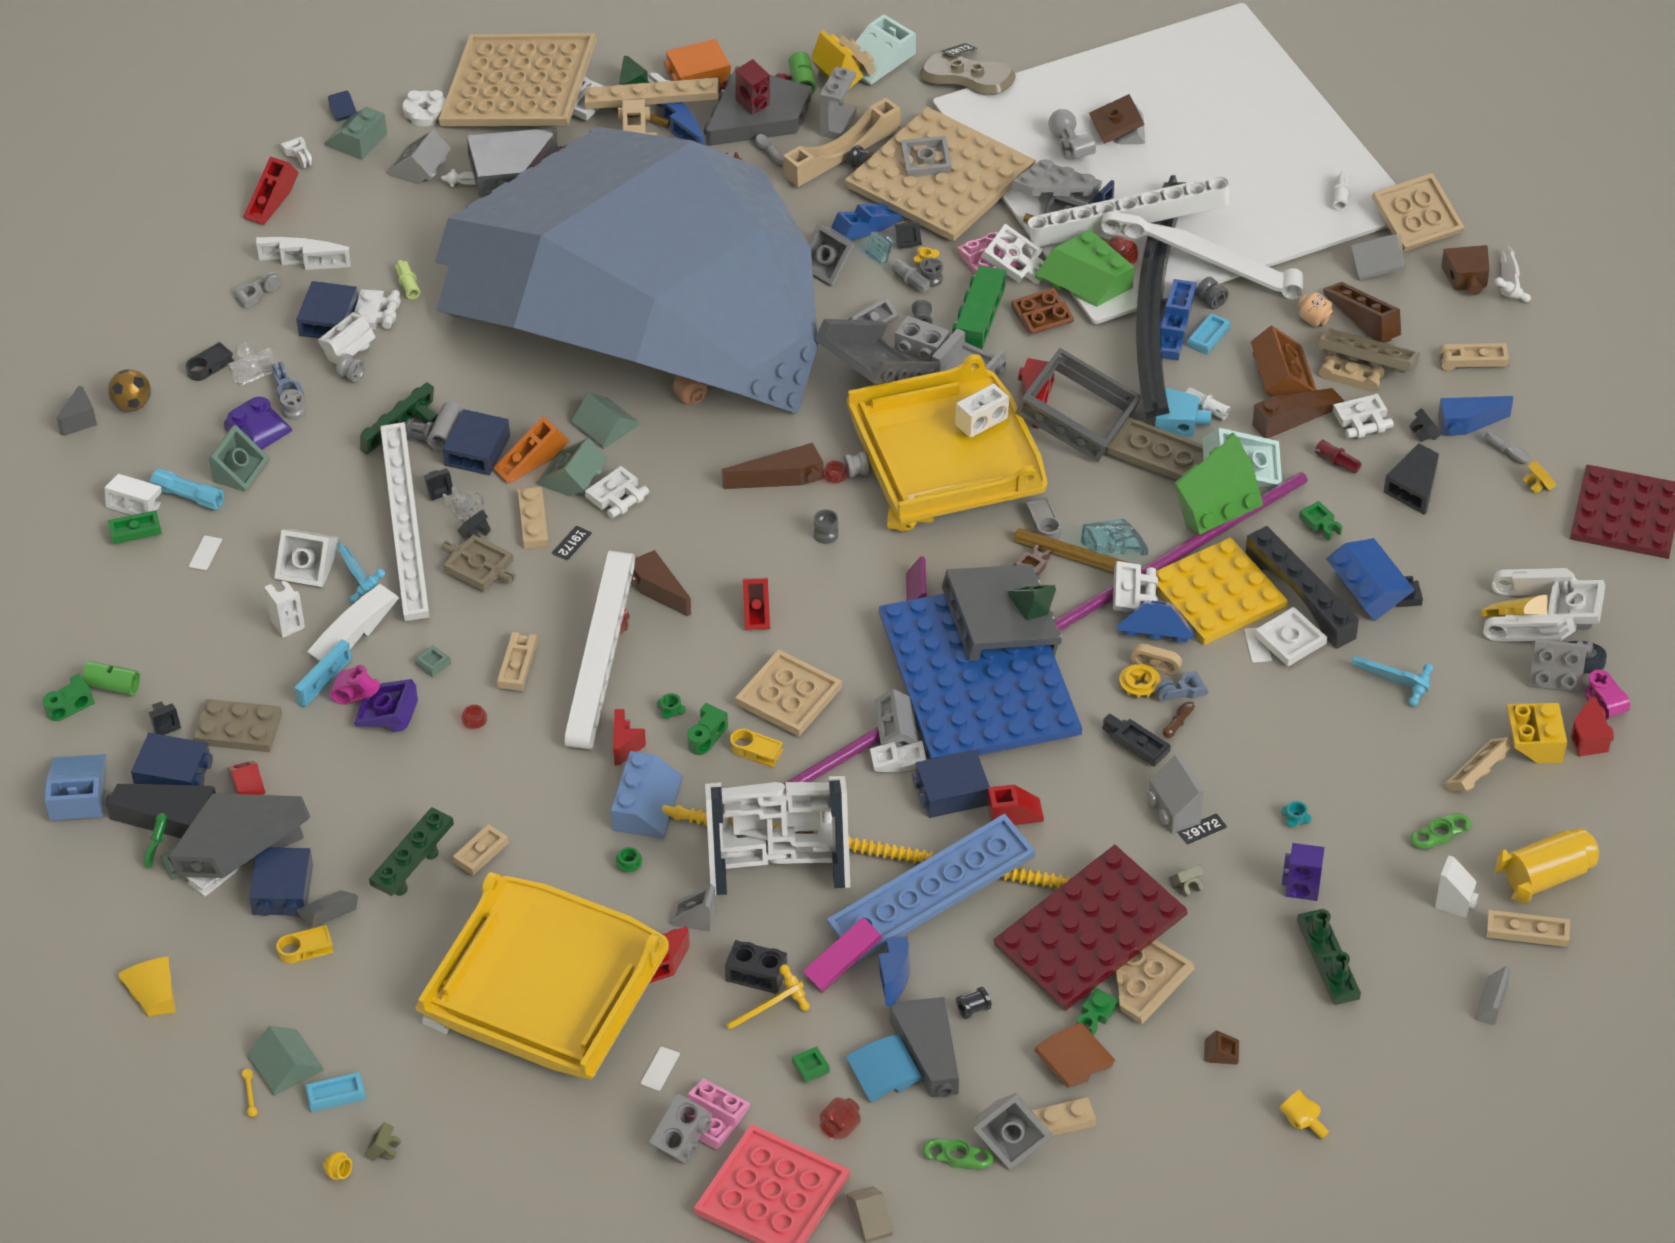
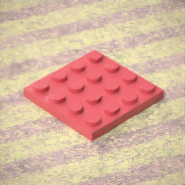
[694,1124,850,1243]

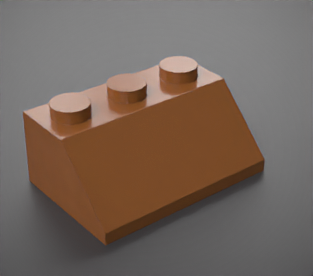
[1251,325,1317,397]

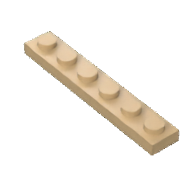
[585,78,719,109]

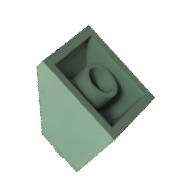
[325,107,387,160]
[537,438,607,496]

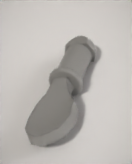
[755,134,783,166]
[1485,431,1530,464]

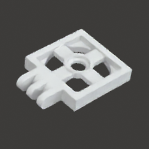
[981,224,1044,284]

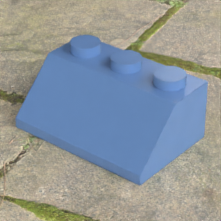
[611,751,682,839]

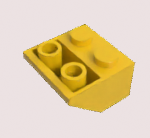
[811,29,864,90]
[1507,703,1567,763]

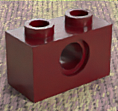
[735,59,770,115]

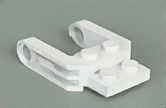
[1483,568,1605,642]

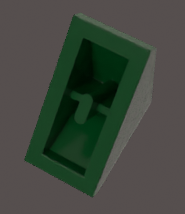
[619,56,648,85]
[1008,585,1056,621]

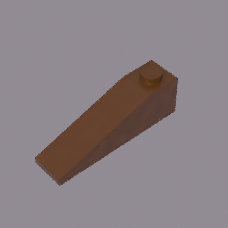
[1323,282,1401,342]
[1252,388,1345,439]
[722,442,824,489]

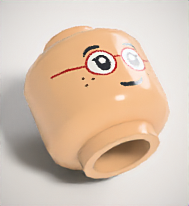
[1298,292,1334,327]

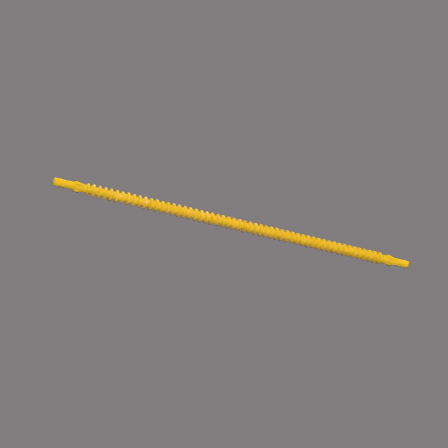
[662,805,1071,889]

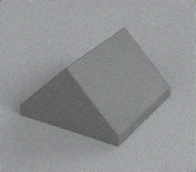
[901,136,952,177]
[1351,234,1405,281]

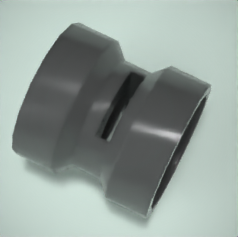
[1196,276,1229,309]
[814,509,838,544]

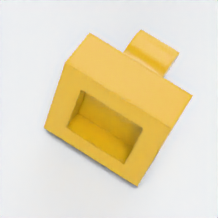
[1523,460,1557,494]

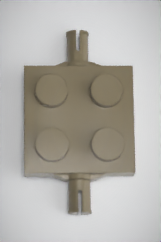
[441,534,516,591]

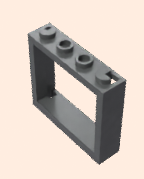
[1015,348,1142,462]

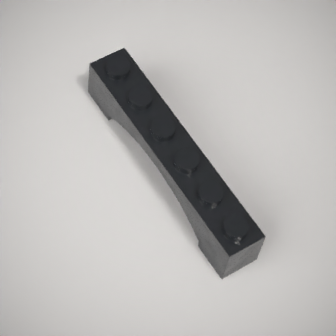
[1245,526,1359,649]

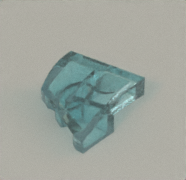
[1080,519,1148,556]

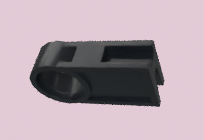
[186,342,234,381]

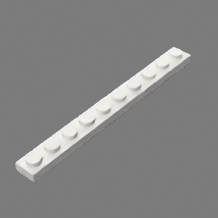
[381,422,430,621]

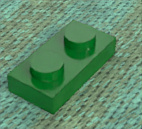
[108,510,162,544]

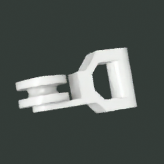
[280,137,312,168]

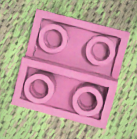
[957,232,1022,274]
[685,1078,750,1150]

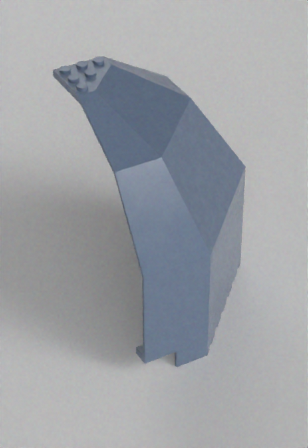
[435,127,818,414]

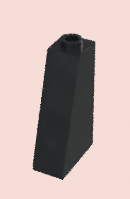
[105,784,216,838]

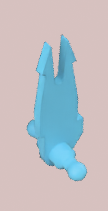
[337,542,385,604]
[1352,656,1433,706]

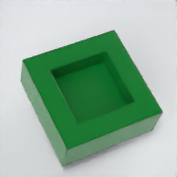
[792,1046,830,1083]

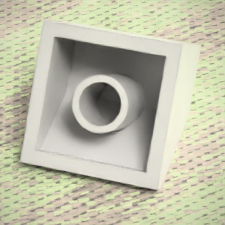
[274,529,338,587]

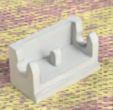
[105,474,162,515]
[264,581,305,638]

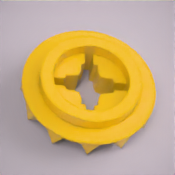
[1119,664,1160,698]

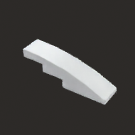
[256,237,351,270]
[307,584,399,662]

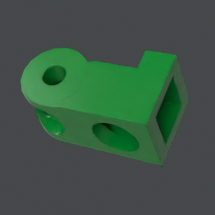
[42,673,95,721]
[687,703,728,755]

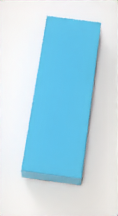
[294,639,352,708]

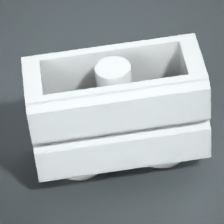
[318,312,375,364]

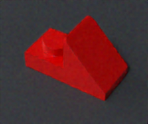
[613,709,646,765]

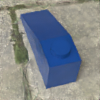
[1438,396,1513,436]

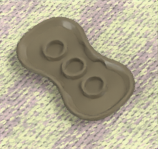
[920,52,1016,94]

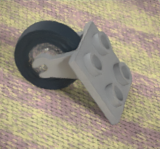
[1528,639,1607,692]

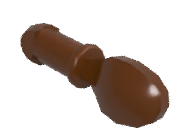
[1163,701,1195,739]

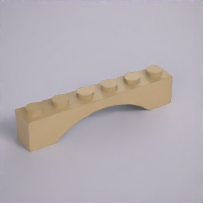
[783,97,901,187]

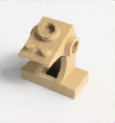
[618,99,657,135]

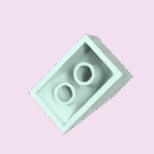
[1202,428,1282,488]

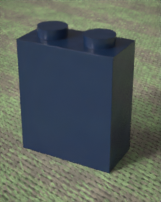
[296,281,358,339]
[443,409,510,476]
[131,733,213,786]
[912,750,990,818]
[249,848,313,916]

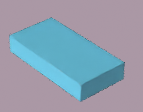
[1187,313,1231,355]
[305,1072,366,1112]

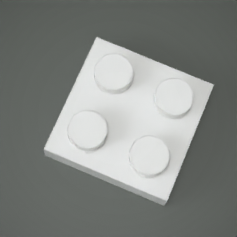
[1255,607,1327,666]

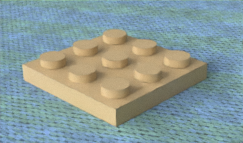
[1371,173,1465,252]
[735,649,842,736]

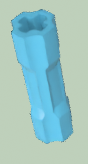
[150,468,225,510]

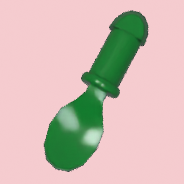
[144,813,167,868]

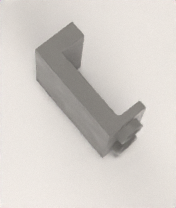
[820,67,857,139]
[932,328,1007,376]

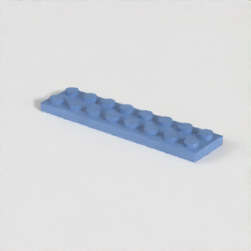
[827,814,1035,963]

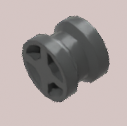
[920,258,943,287]

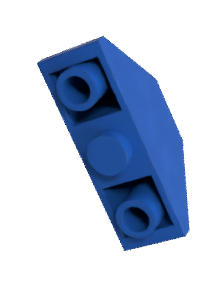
[1117,600,1195,642]

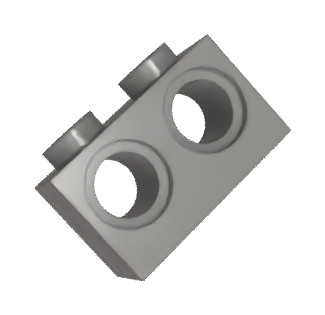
[895,315,950,362]
[649,1093,713,1164]

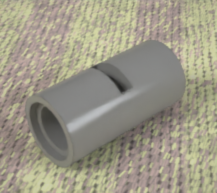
[427,401,464,452]

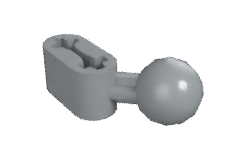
[1048,109,1096,159]

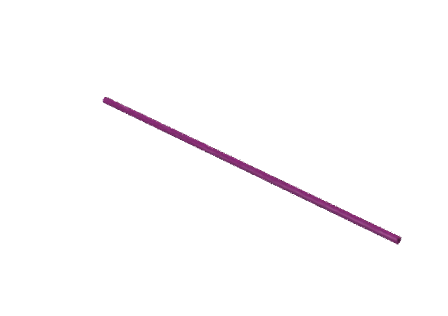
[783,472,1308,787]

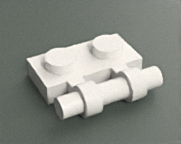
[354,289,401,330]
[1333,394,1394,439]
[585,466,649,519]
[1113,561,1158,613]

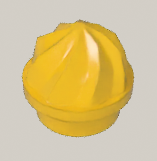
[323,1152,353,1180]

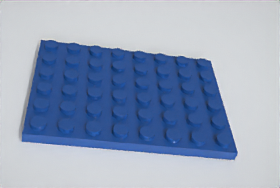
[879,594,1082,759]

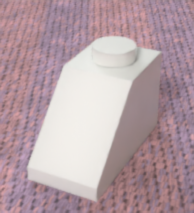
[1435,855,1479,918]

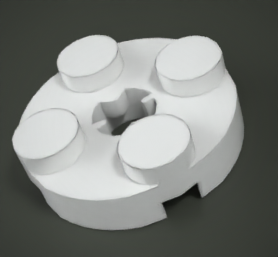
[403,90,446,127]

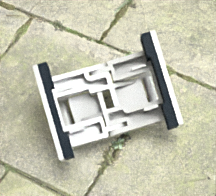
[705,776,850,895]

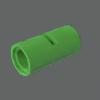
[788,52,816,94]
[82,661,140,696]

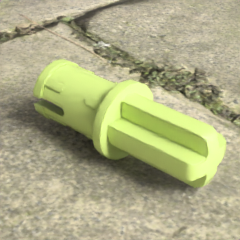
[395,260,421,299]

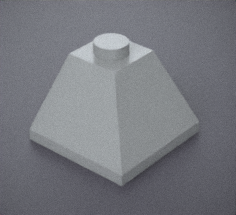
[808,224,854,286]
[973,1093,1053,1170]

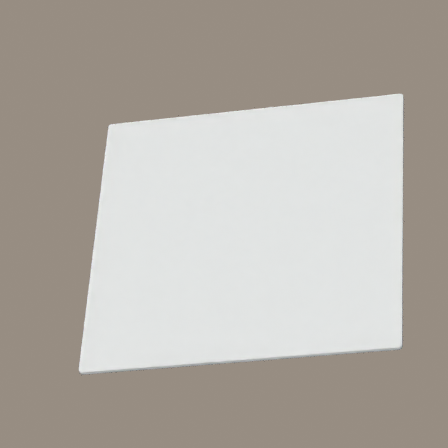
[933,3,1396,324]

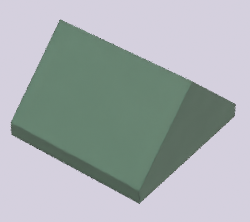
[571,392,639,449]
[209,425,269,492]
[248,1026,323,1096]

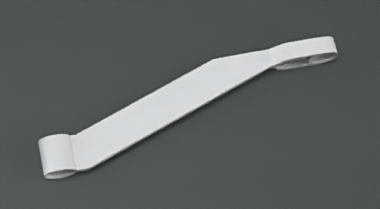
[1101,211,1303,300]

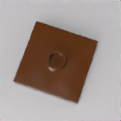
[1089,94,1145,144]

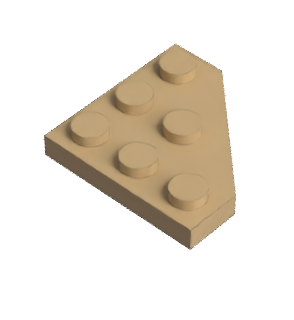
[1116,940,1195,1024]

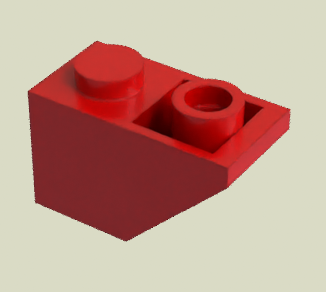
[1571,697,1614,757]
[988,784,1044,825]
[650,926,690,983]

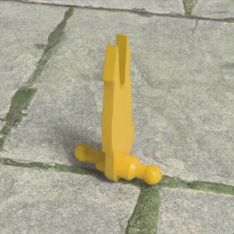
[726,964,810,1029]

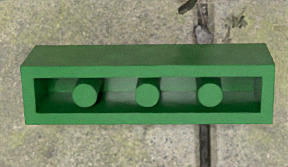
[952,265,1006,350]

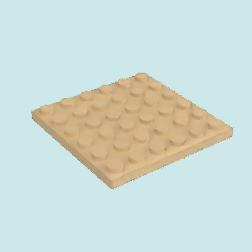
[439,33,597,127]
[845,107,1035,242]

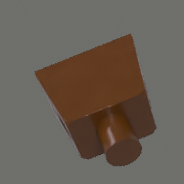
[1441,245,1489,295]

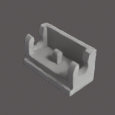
[874,689,919,748]

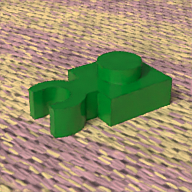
[1299,501,1342,541]
[1076,988,1119,1035]

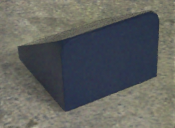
[328,90,357,121]
[1088,180,1115,204]

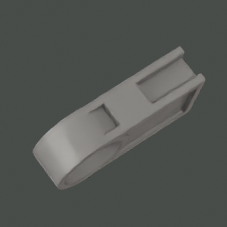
[1026,497,1061,540]

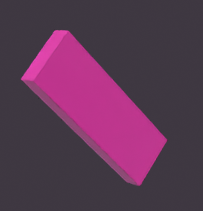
[803,917,882,992]

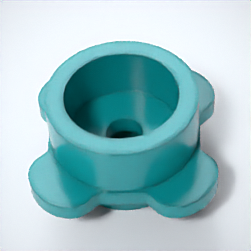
[1281,801,1312,827]

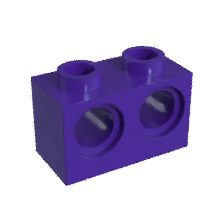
[1281,843,1325,901]

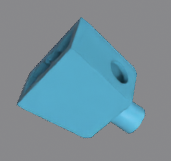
[1155,387,1212,437]

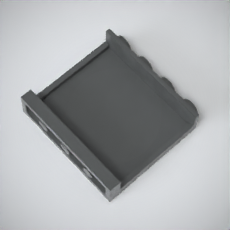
[814,319,940,384]
[942,564,1062,661]

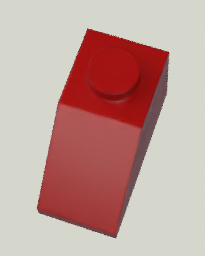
[743,577,770,630]
[227,761,266,795]

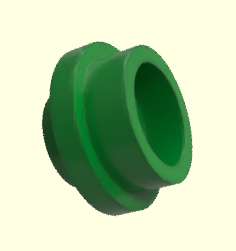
[616,847,642,872]

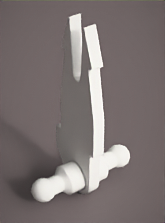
[1495,246,1531,302]

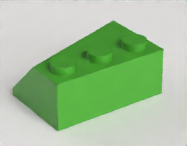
[1035,229,1134,307]
[1174,432,1263,535]

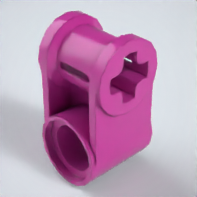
[330,665,380,705]
[1584,670,1631,720]

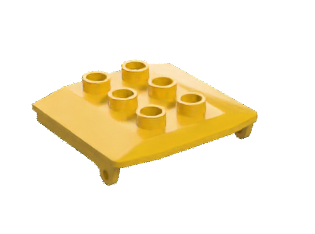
[846,354,1048,524]
[416,872,669,1080]

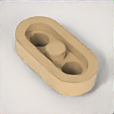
[1130,644,1182,676]

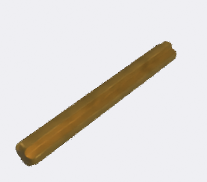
[1014,528,1130,573]

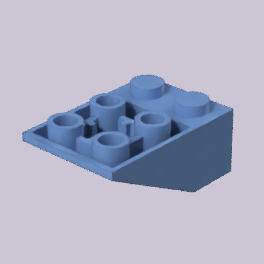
[45,754,106,821]

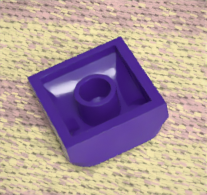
[223,396,292,450]
[354,679,418,732]

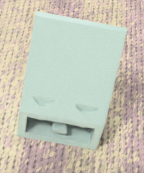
[856,14,916,85]

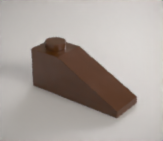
[631,550,691,616]

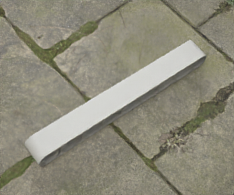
[1028,176,1231,247]
[565,551,635,750]

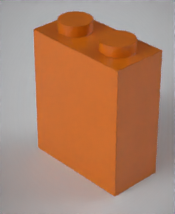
[664,39,731,84]

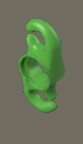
[1410,813,1471,849]
[923,1138,994,1170]

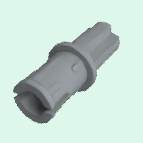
[892,259,930,292]

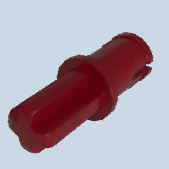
[1315,439,1362,473]

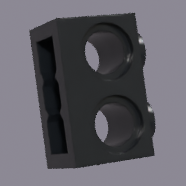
[725,940,787,994]

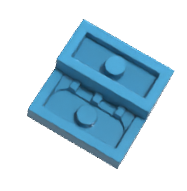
[846,1034,923,1103]

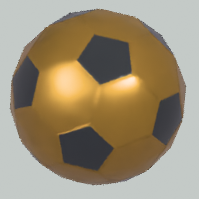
[108,369,151,411]

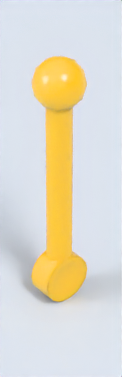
[242,1069,258,1117]

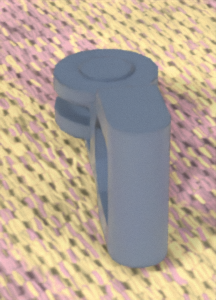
[271,361,305,400]
[1155,671,1208,702]

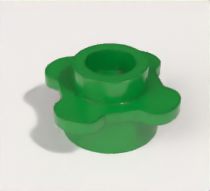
[656,693,686,719]

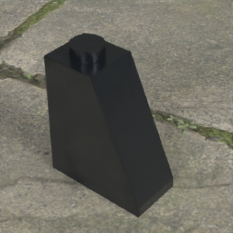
[1383,443,1439,515]

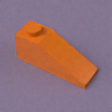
[493,415,570,483]

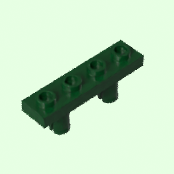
[360,382,438,455]
[369,807,454,896]
[1297,909,1361,1005]

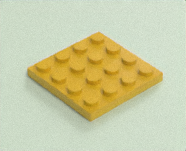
[1156,537,1288,645]

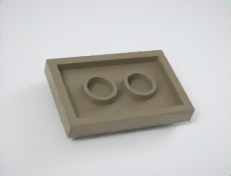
[193,699,282,752]

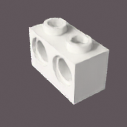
[955,384,1009,438]

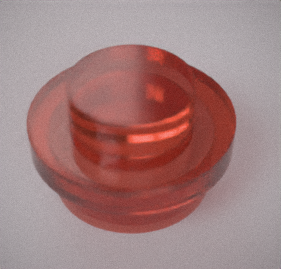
[823,461,848,483]
[461,704,487,729]

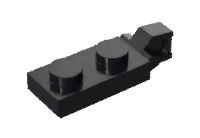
[1102,713,1171,767]

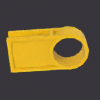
[730,729,784,768]
[276,925,334,964]

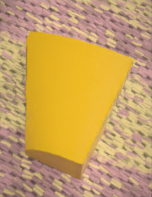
[1480,595,1547,617]
[118,956,176,1017]

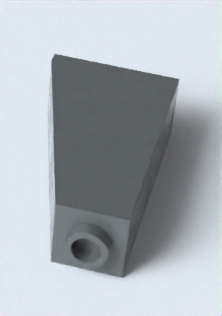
[890,997,959,1097]

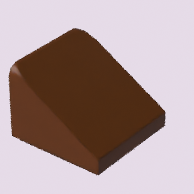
[1204,1030,1239,1065]

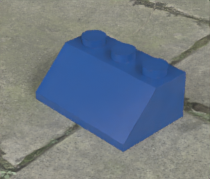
[1326,538,1415,621]

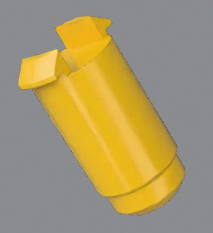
[1495,828,1599,905]

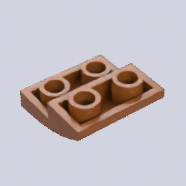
[1011,288,1074,335]
[1034,1023,1115,1088]

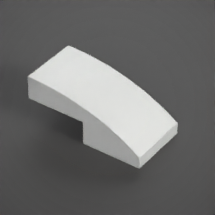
[870,741,927,772]

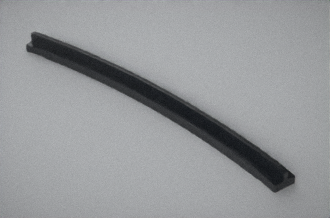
[1136,175,1186,419]

